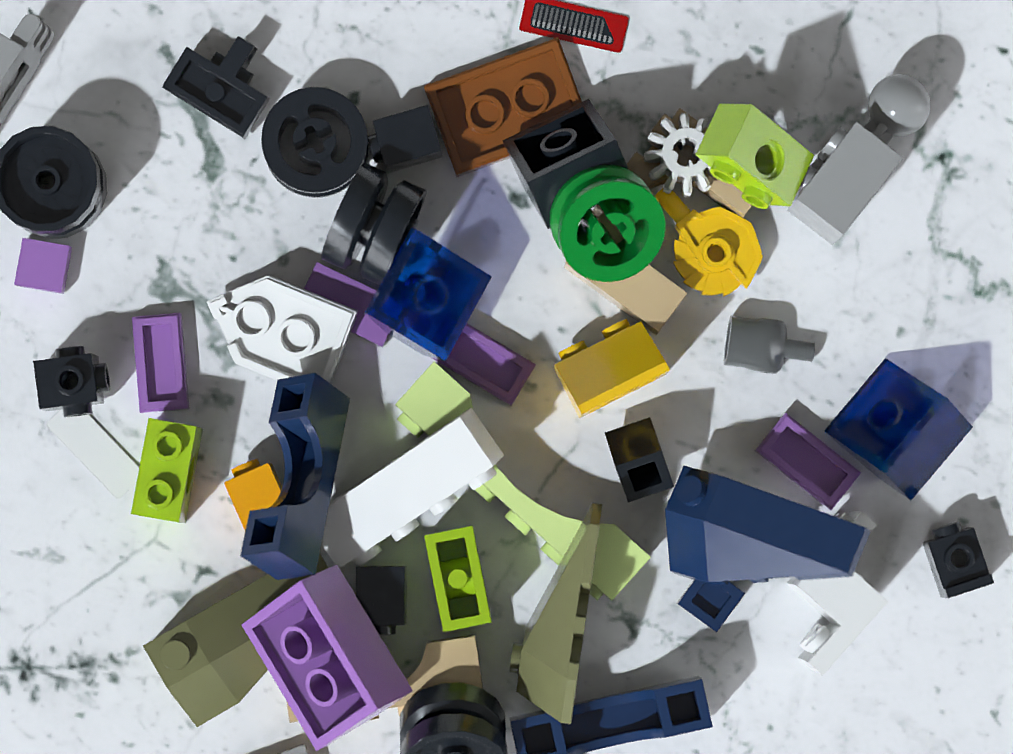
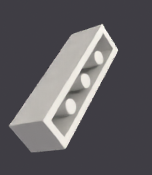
[322,408,504,569]

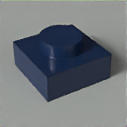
[677,580,745,632]

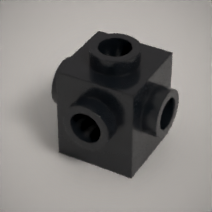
[33,346,110,417]

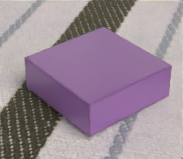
[14,238,72,294]

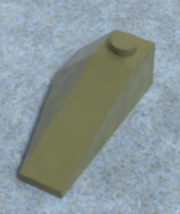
[509,503,603,724]
[143,553,329,727]

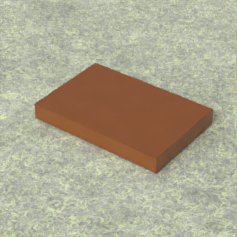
[424,37,582,177]

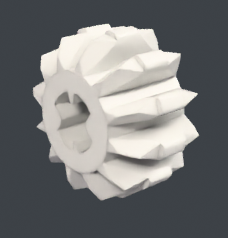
[643,113,715,198]

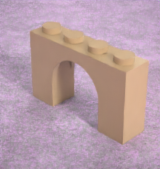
[564,108,752,335]

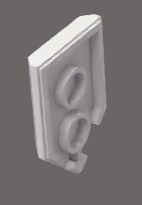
[207,275,358,384]

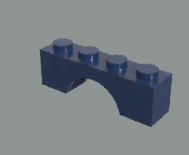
[240,373,351,580]
[510,676,713,754]

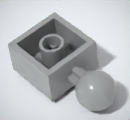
[787,74,931,245]

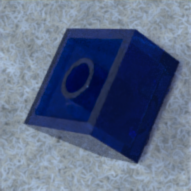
[364,228,492,361]
[824,358,973,501]

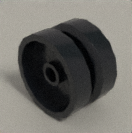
[0,126,107,239]
[321,162,427,287]
[400,683,507,754]

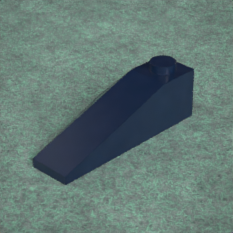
[665,466,871,586]

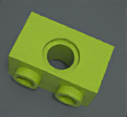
[695,104,814,209]
[131,418,203,523]
[424,526,492,632]

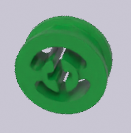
[549,165,666,282]

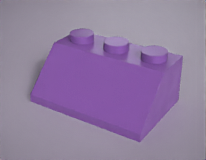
[242,565,413,751]

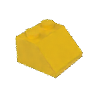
[554,319,670,419]

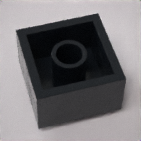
[502,99,628,229]

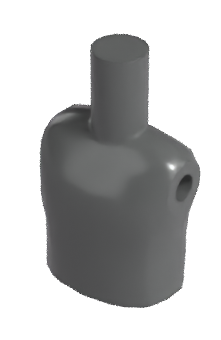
[724,316,815,374]

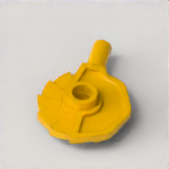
[654,187,763,297]

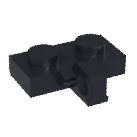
[162,36,270,139]

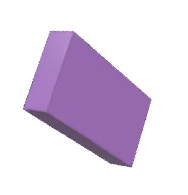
[304,262,404,347]
[132,313,190,413]
[429,315,536,406]
[754,413,861,510]

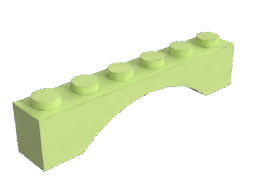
[395,362,651,601]

